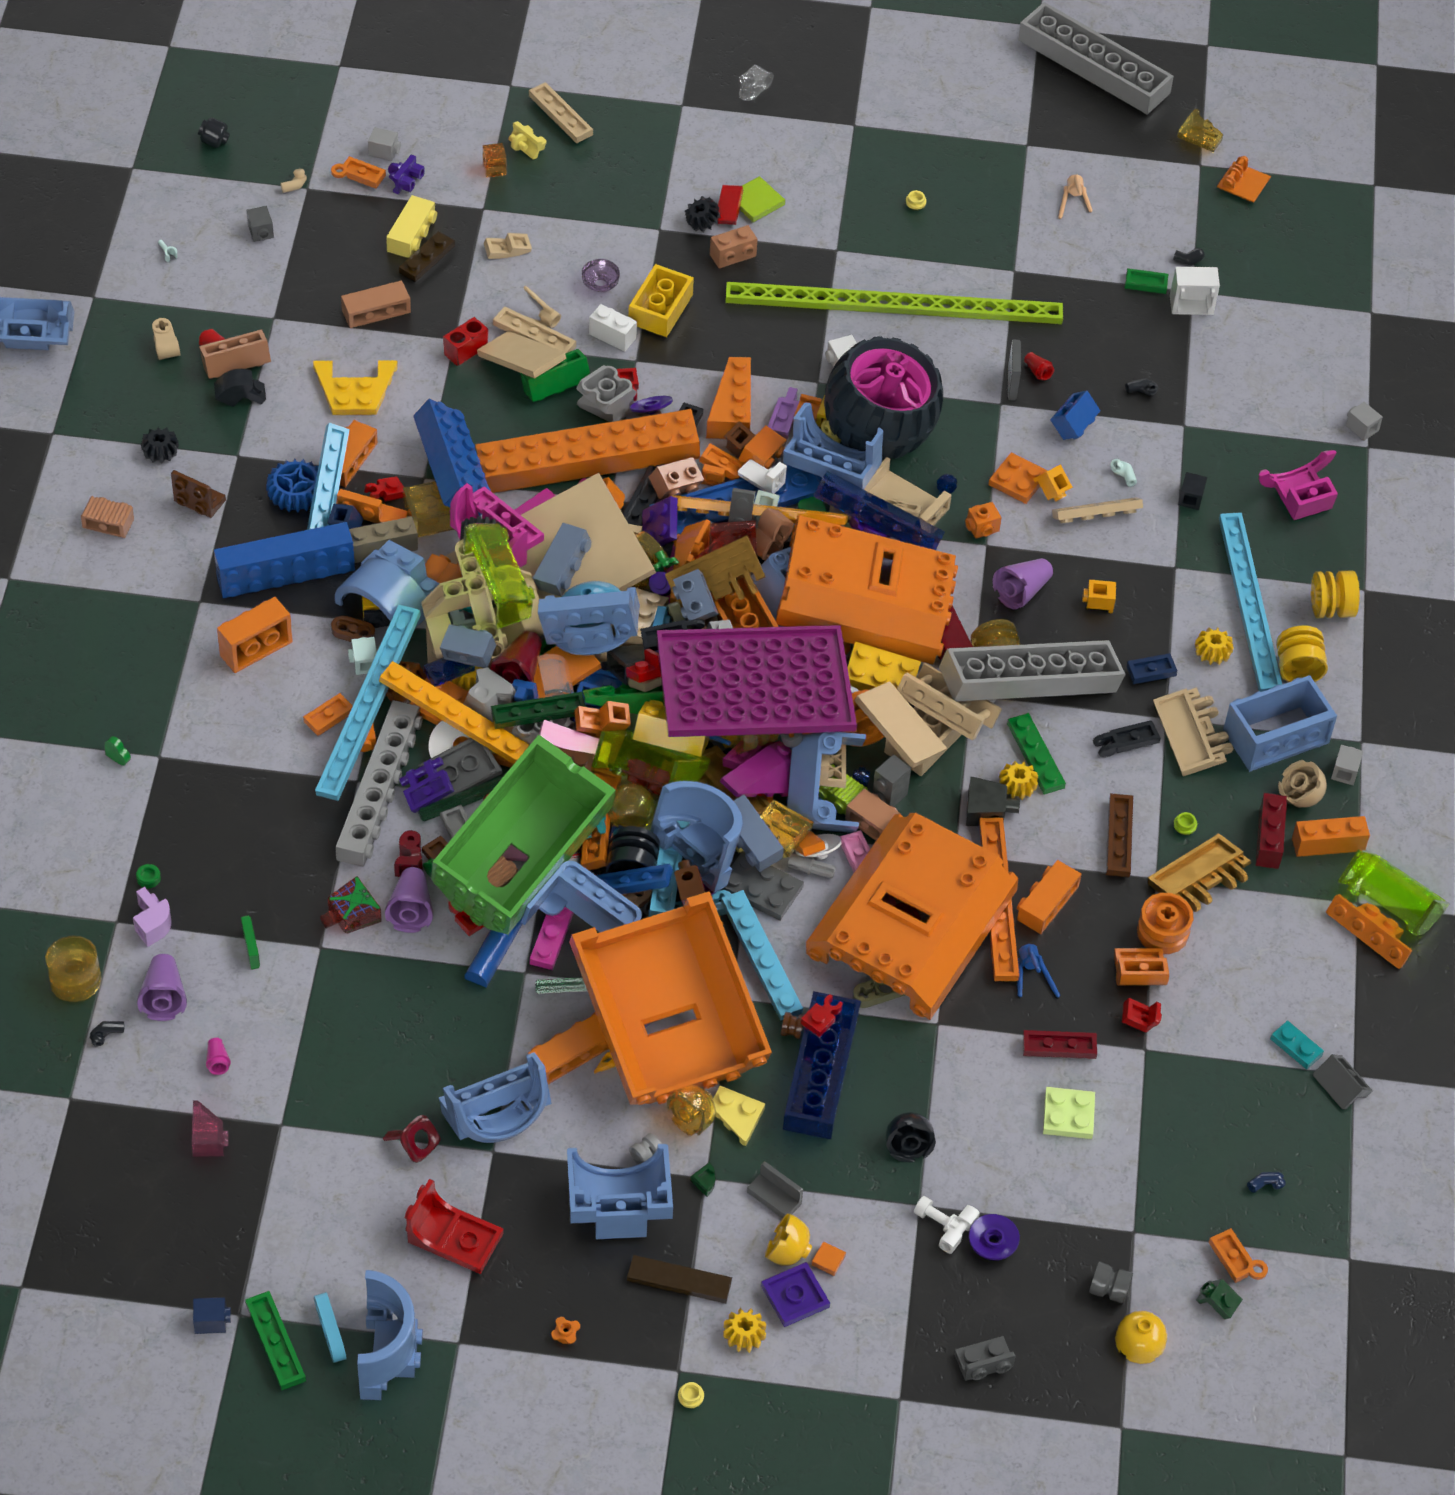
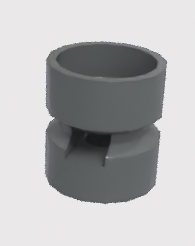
[1089,1261,1133,1304]

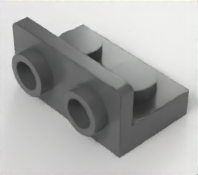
[954,1336,1016,1381]

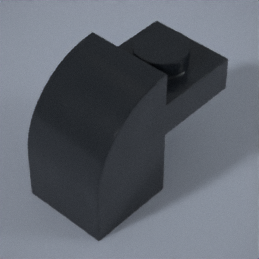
[214,369,266,407]

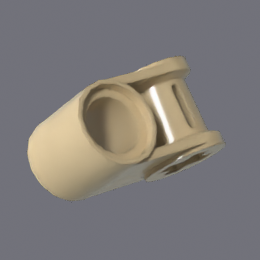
[152,318,180,360]

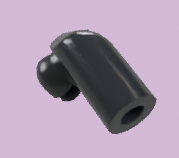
[90,1021,125,1046]

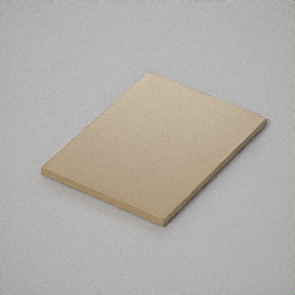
[446,473,656,656]

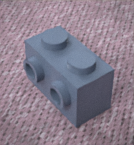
[672,569,718,621]
[440,624,496,668]

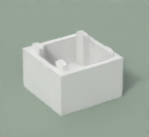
[1170,267,1220,315]

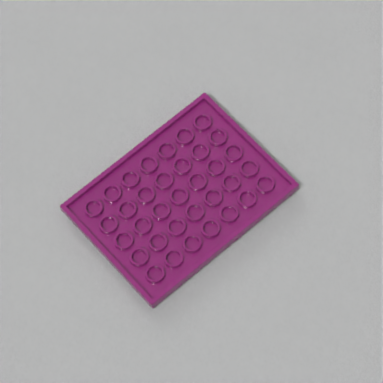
[656,625,857,737]

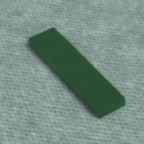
[491,692,586,729]

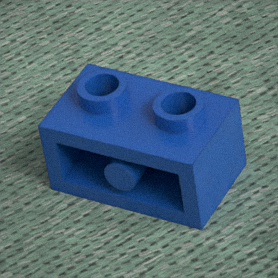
[1050,390,1101,440]

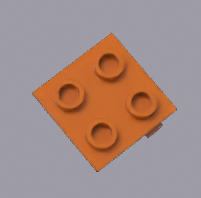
[1217,156,1271,203]

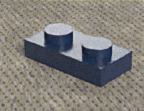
[1126,653,1178,684]

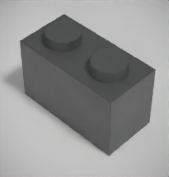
[872,754,911,807]

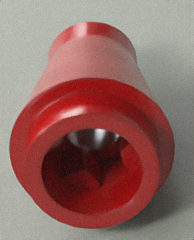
[1024,352,1054,380]

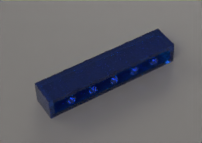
[813,471,945,550]

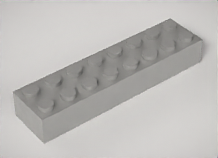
[1018,2,1174,115]
[939,640,1126,702]

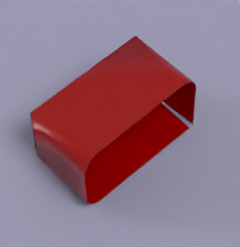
[443,317,488,365]

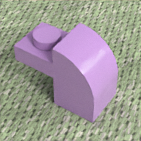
[133,887,171,947]

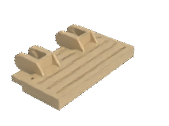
[1153,687,1233,777]

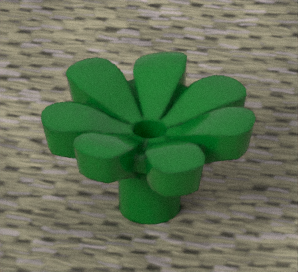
[653,550,679,572]

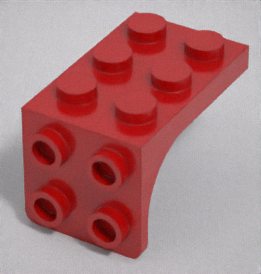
[404,1179,504,1274]

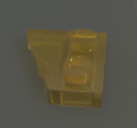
[1177,108,1223,153]
[761,800,813,858]

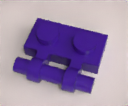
[399,757,455,813]

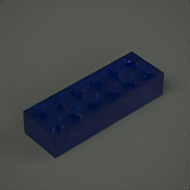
[783,991,861,1139]

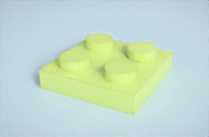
[1043,1087,1095,1139]

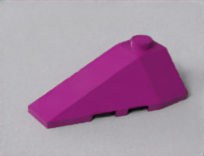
[720,740,791,797]

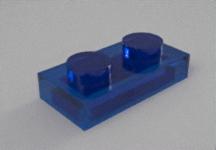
[423,657,475,687]

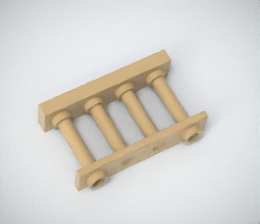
[897,663,1002,740]

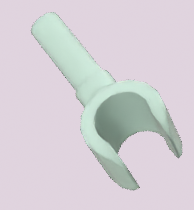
[158,240,177,262]

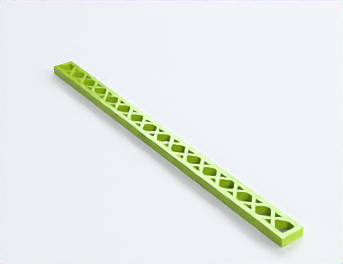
[725,282,1063,324]

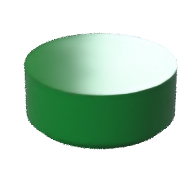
[136,864,161,888]

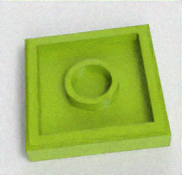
[740,176,786,222]

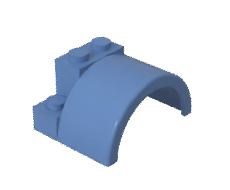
[335,540,440,628]
[650,781,743,893]
[567,1144,673,1239]
[357,1270,423,1400]

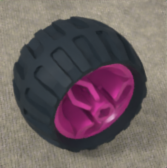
[824,336,943,460]

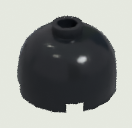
[885,1112,936,1163]

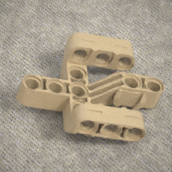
[421,539,544,668]

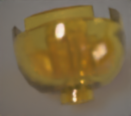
[609,783,655,828]
[666,1085,716,1136]

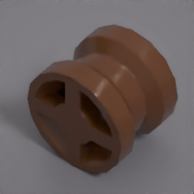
[781,1012,804,1039]

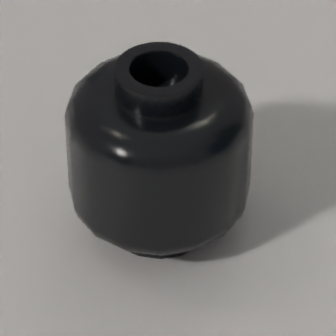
[198,117,230,148]

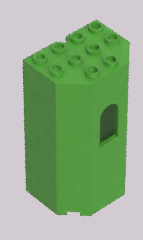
[431,735,616,935]

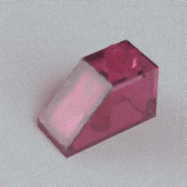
[192,1100,229,1157]

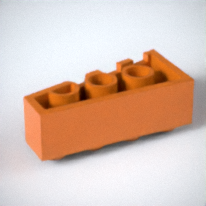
[706,357,751,439]

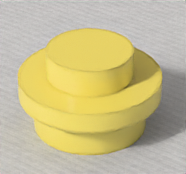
[906,190,926,210]
[678,1382,704,1408]

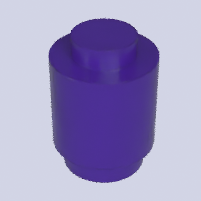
[649,572,671,596]

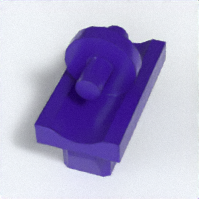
[388,154,425,194]

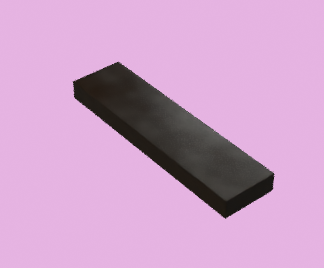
[627,1255,733,1304]

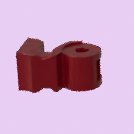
[394,830,423,877]

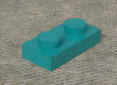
[1270,1020,1324,1070]

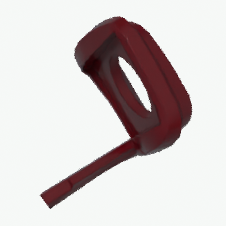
[383,1115,440,1163]

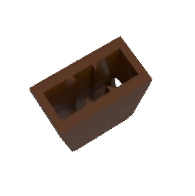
[674,860,706,906]

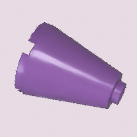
[993,558,1053,609]
[385,867,433,933]
[137,954,187,1021]

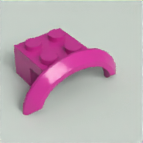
[1258,450,1338,520]

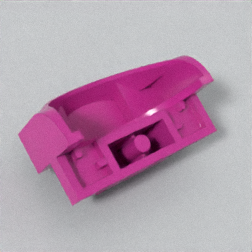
[450,483,544,569]

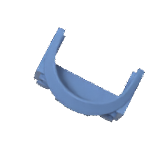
[783,403,883,492]
[538,587,640,655]
[439,1052,552,1143]

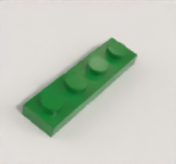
[1007,713,1066,795]
[245,1291,306,1391]

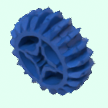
[266,458,318,513]

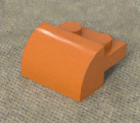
[1114,948,1170,985]

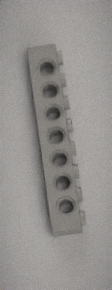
[336,700,423,867]

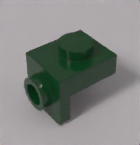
[1196,1279,1243,1320]

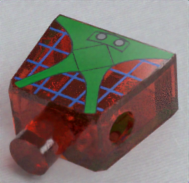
[320,876,382,934]

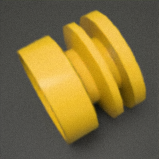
[1311,570,1360,618]
[1276,625,1328,682]

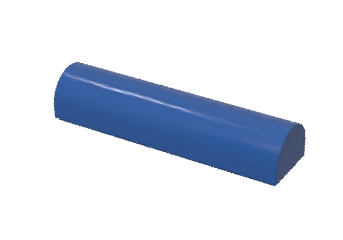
[465,917,523,988]

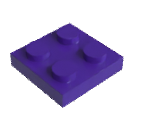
[641,496,678,553]
[761,1262,830,1327]

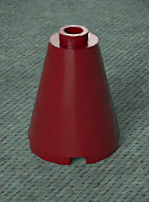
[490,631,542,684]

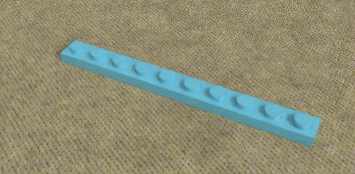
[1219,513,1282,692]
[315,605,421,801]

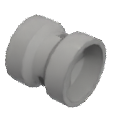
[629,1133,661,1165]

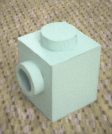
[348,637,377,675]

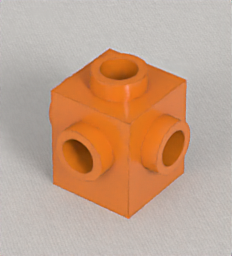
[965,502,1002,539]

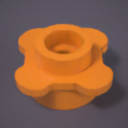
[551,1317,580,1344]

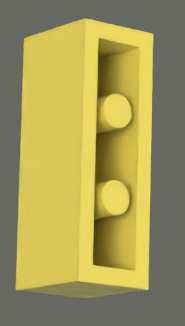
[387,195,437,258]

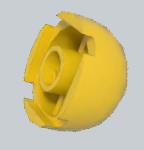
[765,1213,812,1266]
[1115,1311,1167,1364]

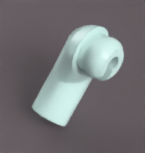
[1110,459,1137,487]

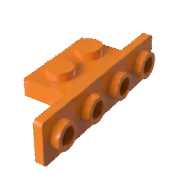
[336,489,408,523]
[1326,894,1412,969]

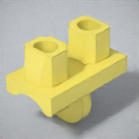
[508,121,546,159]

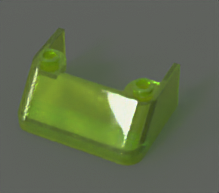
[463,523,535,629]
[592,730,710,786]
[1338,849,1450,936]

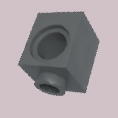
[246,206,274,242]

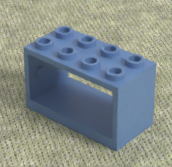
[1223,675,1337,772]

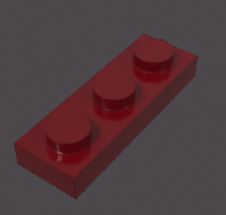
[1023,1030,1097,1059]

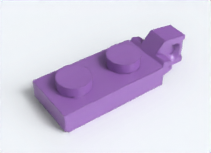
[768,387,799,440]

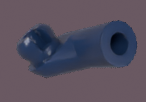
[1247,1172,1286,1193]

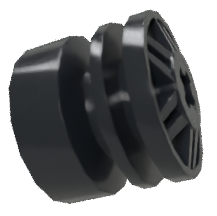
[606,826,660,874]

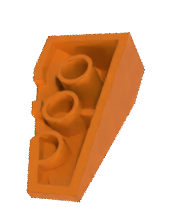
[670,519,711,603]

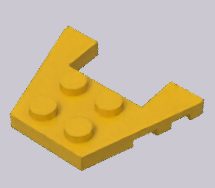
[313,360,398,415]

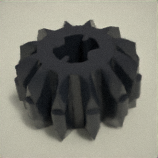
[685,196,721,233]
[141,427,179,464]

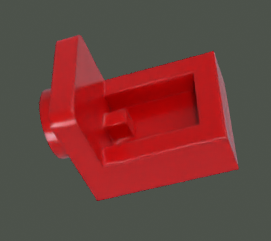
[1122,998,1162,1033]

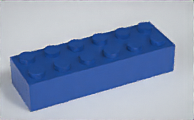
[413,398,491,516]
[214,522,355,598]

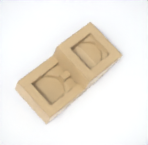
[483,233,532,259]

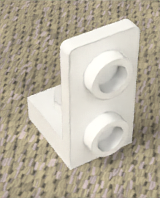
[738,459,787,494]

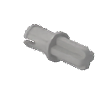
[787,853,836,878]

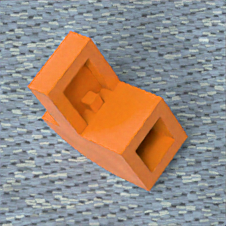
[575,701,631,738]

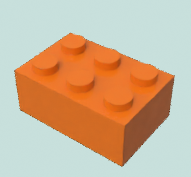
[217,597,293,673]

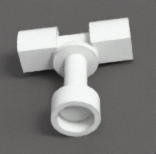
[914,1196,980,1254]

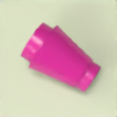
[206,1038,231,1075]

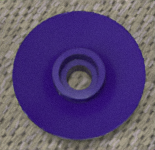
[630,395,673,415]
[969,1214,1020,1260]

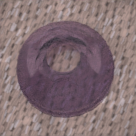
[582,259,620,292]

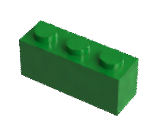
[520,349,590,402]

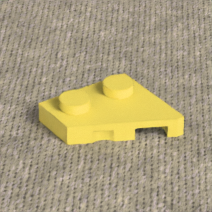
[710,1086,765,1146]

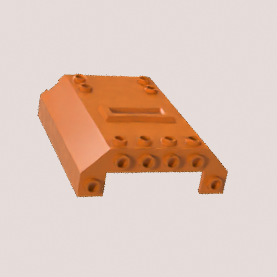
[775,515,958,665]
[806,813,1018,1020]
[569,891,772,1105]

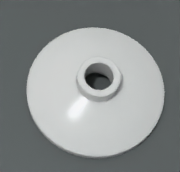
[795,834,842,860]

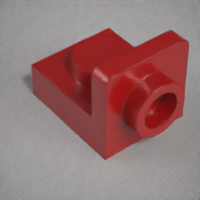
[626,649,661,683]

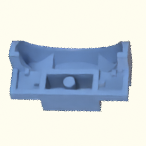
[0,297,75,350]

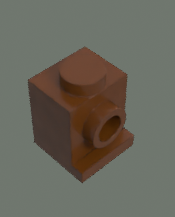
[724,421,755,459]

